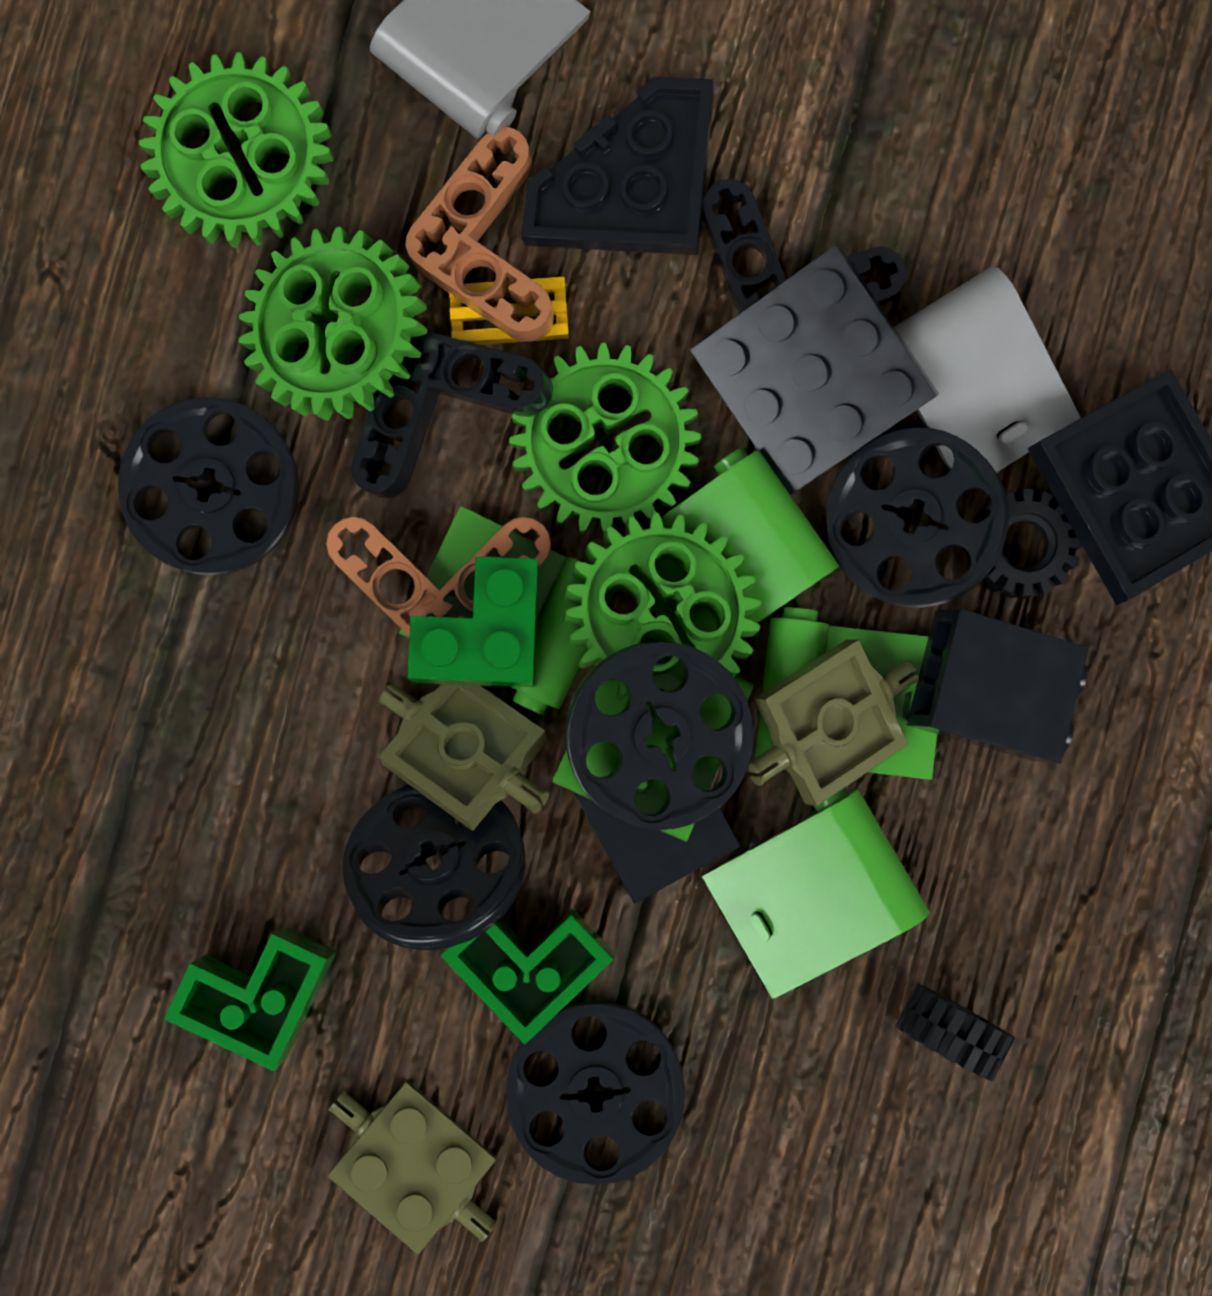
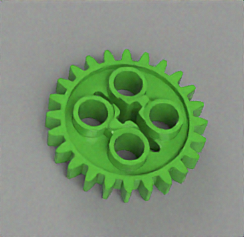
[139,52,333,248]
[239,227,427,421]
[509,343,701,534]
[563,513,761,706]

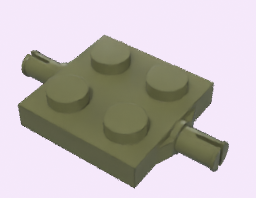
[746,640,919,806]
[378,683,549,831]
[327,1080,497,1255]

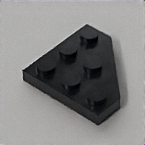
[521,77,714,255]

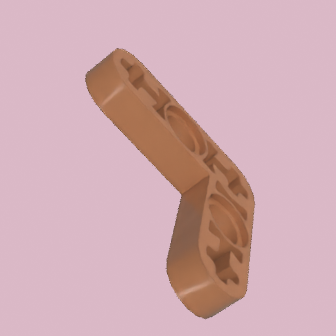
[406,127,554,342]
[326,517,551,636]

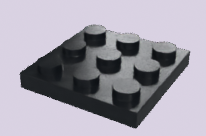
[690,245,939,495]
[1028,369,1212,605]

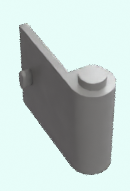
[370,0,590,141]
[895,266,1081,473]

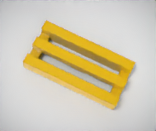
[448,277,569,345]

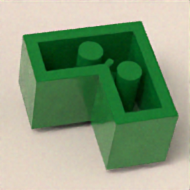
[408,557,539,687]
[440,908,613,1045]
[164,926,337,1071]

